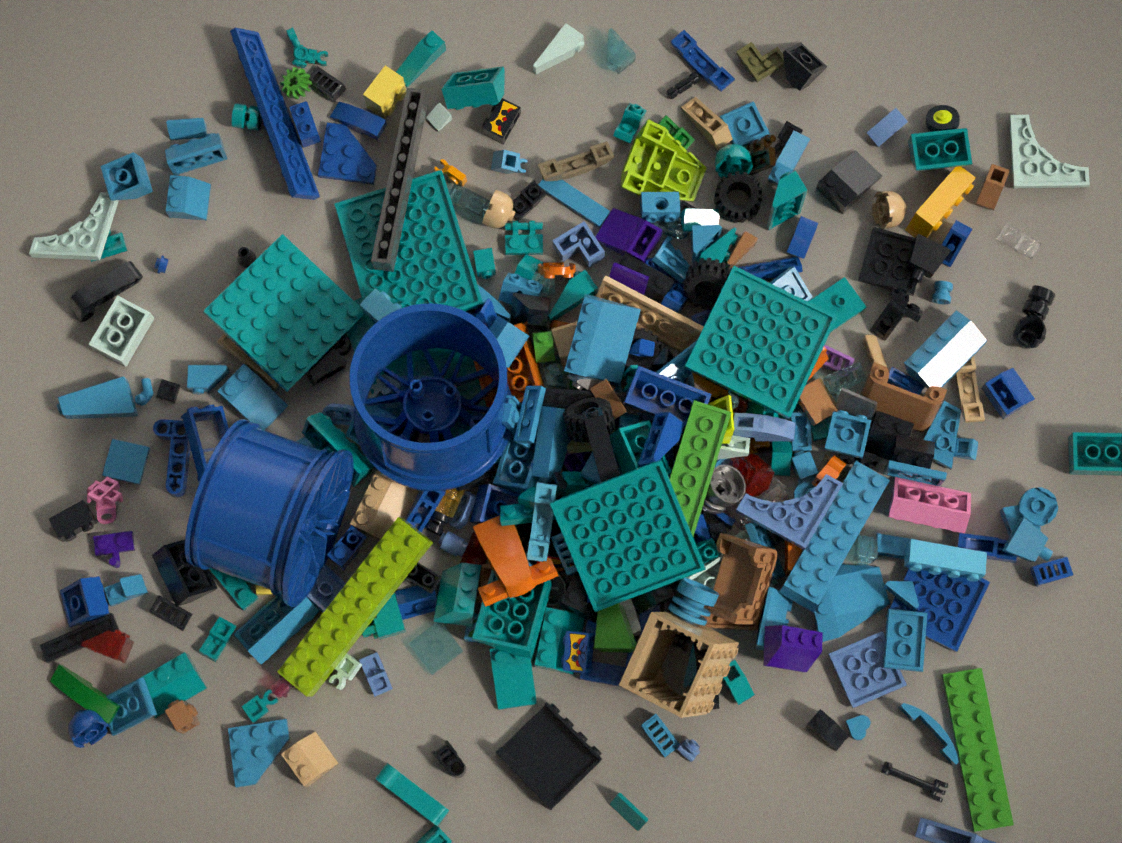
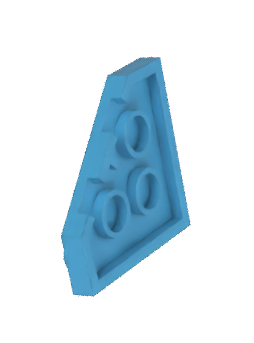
[228,719,290,788]

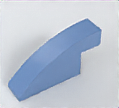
[915,818,997,843]

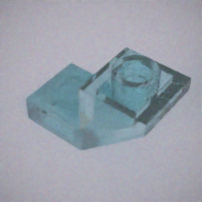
[449,184,490,218]

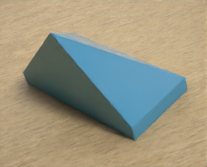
[883,581,919,611]

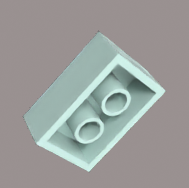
[89,295,155,367]

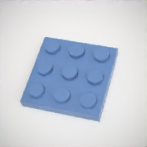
[828,631,907,709]

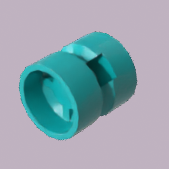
[232,103,262,131]

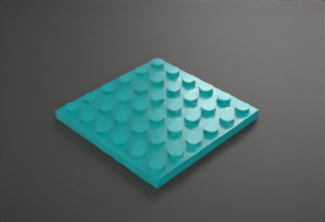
[203,234,365,392]
[684,266,838,419]
[550,459,706,612]

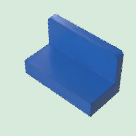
[395,586,437,620]

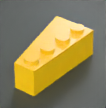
[905,166,976,238]

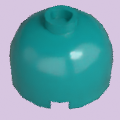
[715,144,753,178]

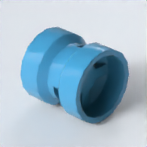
[932,281,953,305]

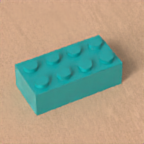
[1068,432,1122,476]

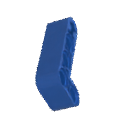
[153,419,191,498]

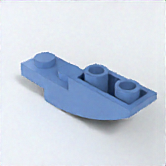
[733,413,796,441]

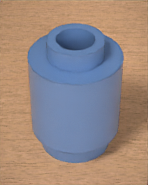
[438,531,469,557]

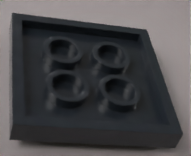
[858,227,917,296]

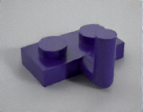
[93,531,135,568]

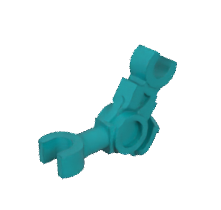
[286,27,328,68]

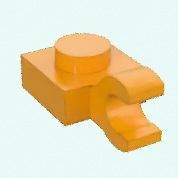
[434,159,467,187]

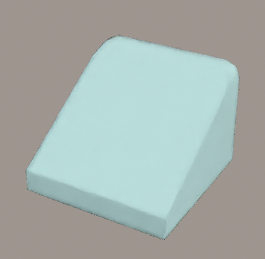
[426,103,452,131]

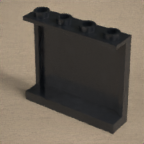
[496,702,602,810]

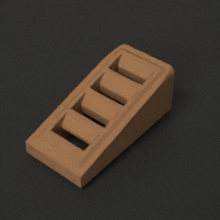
[726,231,758,268]

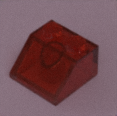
[81,629,134,663]

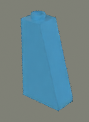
[57,376,138,419]
[532,406,570,482]

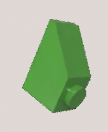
[532,330,555,363]

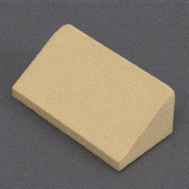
[862,335,888,369]

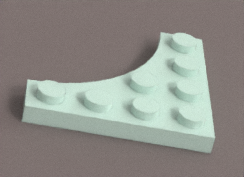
[1009,114,1090,189]
[29,192,119,260]

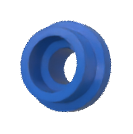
[154,255,169,274]

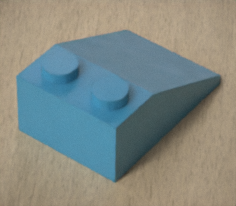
[218,364,288,430]

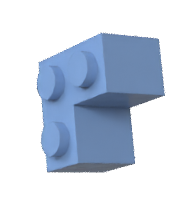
[552,221,605,268]

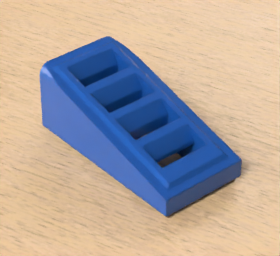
[1030,557,1074,587]

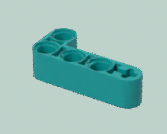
[375,763,450,827]

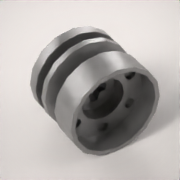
[702,464,746,514]

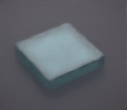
[409,622,464,675]

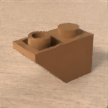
[976,164,1010,211]

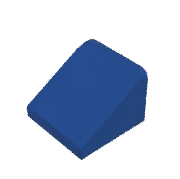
[629,339,655,357]

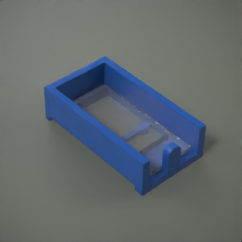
[181,405,229,482]

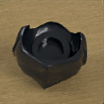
[1013,315,1047,349]

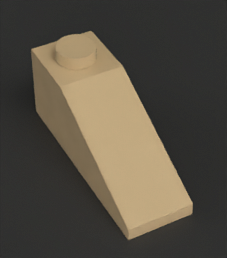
[681,97,733,150]

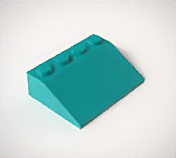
[472,570,552,659]

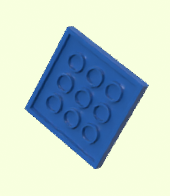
[885,568,990,652]

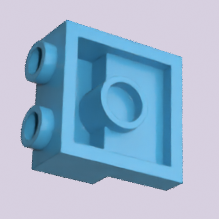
[824,410,871,459]

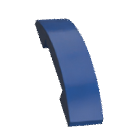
[670,30,735,92]

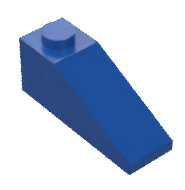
[638,412,685,467]
[405,490,446,532]

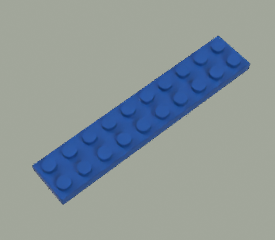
[230,27,320,200]

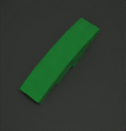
[50,664,120,724]

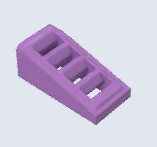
[821,345,854,377]

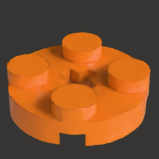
[538,262,576,278]

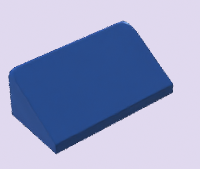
[887,367,924,395]

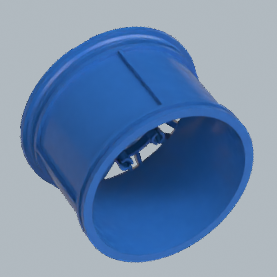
[349,303,512,491]
[185,419,354,607]

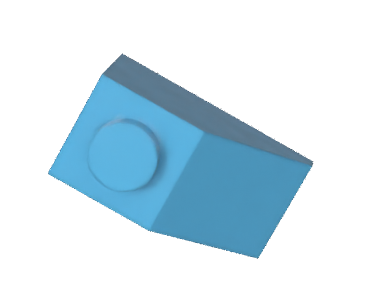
[187,365,229,395]

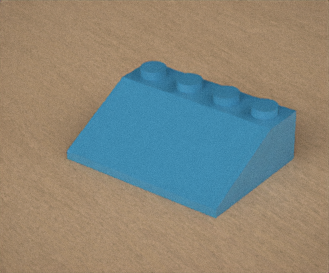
[564,294,641,383]

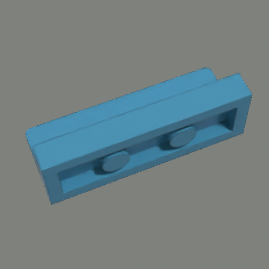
[514,386,546,448]

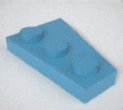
[923,401,961,470]

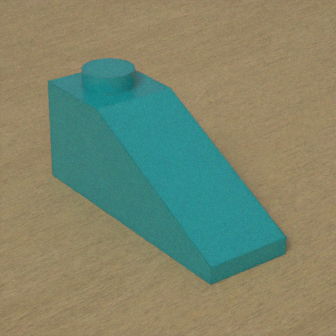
[396,30,446,87]
[549,270,598,323]

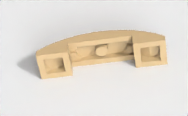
[955,356,985,423]

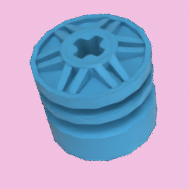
[668,578,719,626]

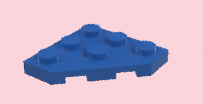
[318,122,377,185]

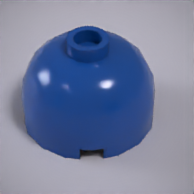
[68,710,109,748]

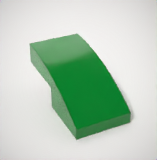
[658,115,695,150]

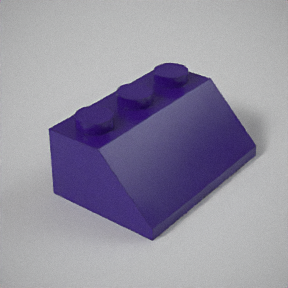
[763,625,823,673]

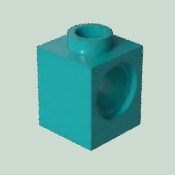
[473,248,496,279]

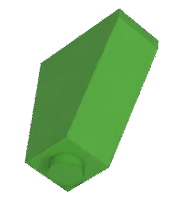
[594,603,637,653]

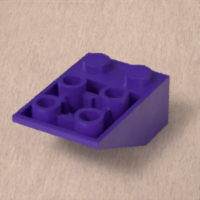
[595,208,662,263]

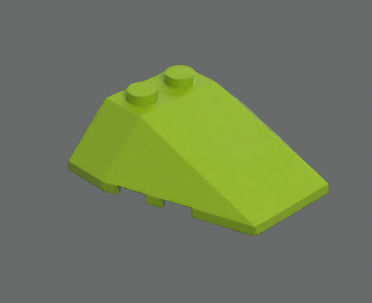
[621,119,707,202]

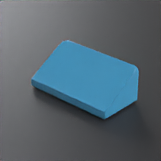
[166,118,207,140]

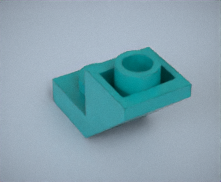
[613,103,647,143]

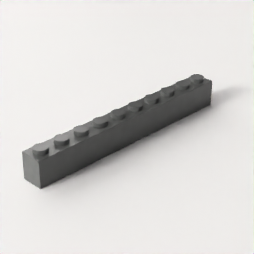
[371,88,429,272]

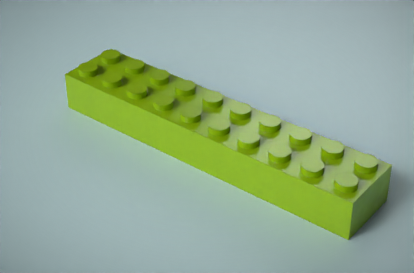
[277,517,433,697]

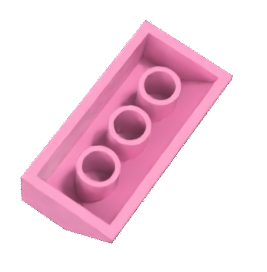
[888,477,971,533]

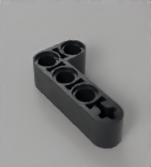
[69,261,143,322]

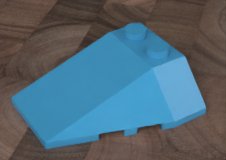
[814,564,890,642]

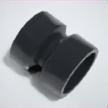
[1022,285,1056,320]

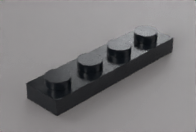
[40,613,121,664]

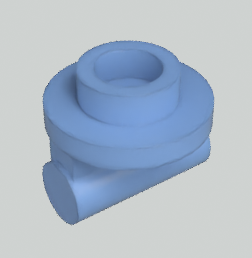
[676,739,700,762]

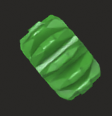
[280,67,313,99]

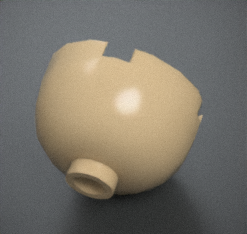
[482,190,515,228]
[872,191,907,229]

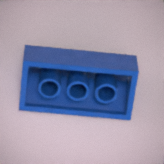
[623,366,711,428]

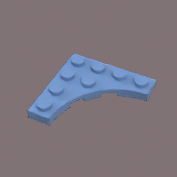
[736,474,843,550]

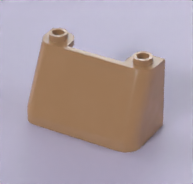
[860,362,947,432]
[704,533,777,624]

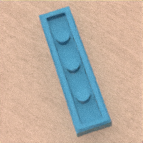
[538,179,610,228]

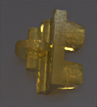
[435,488,465,518]

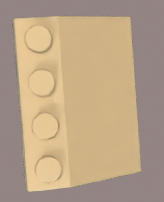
[350,470,419,541]

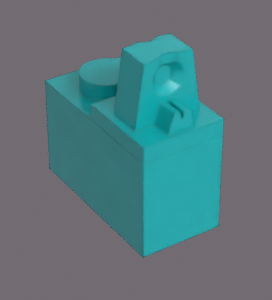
[362,593,406,640]

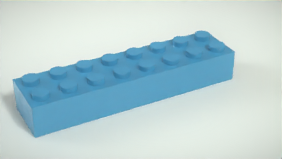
[779,461,890,613]

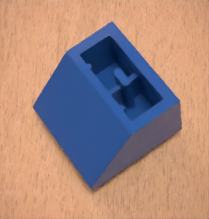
[981,368,1035,419]

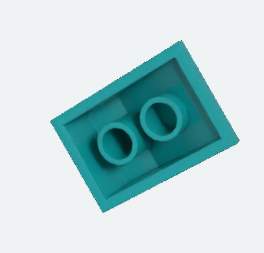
[490,648,537,710]

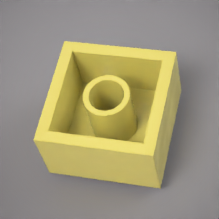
[363,65,406,119]

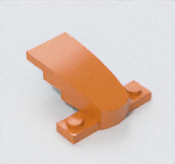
[473,516,558,607]

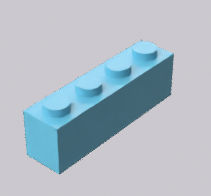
[904,539,987,581]

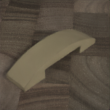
[538,141,614,181]

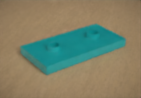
[808,277,867,333]

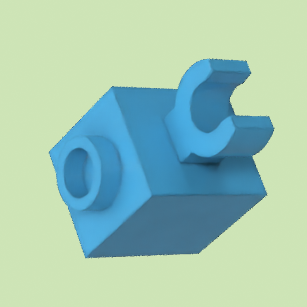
[491,150,528,174]

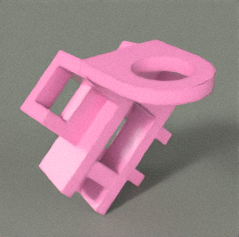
[87,476,123,524]

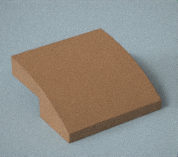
[798,378,839,426]

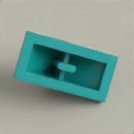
[514,254,543,280]
[771,441,792,476]

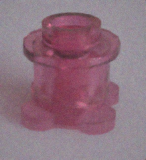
[271,675,295,698]

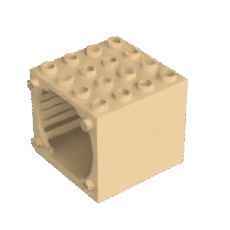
[619,612,739,718]

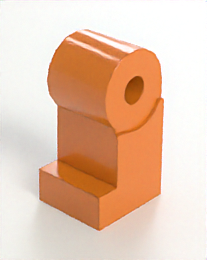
[811,455,847,487]

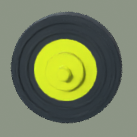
[926,105,960,132]

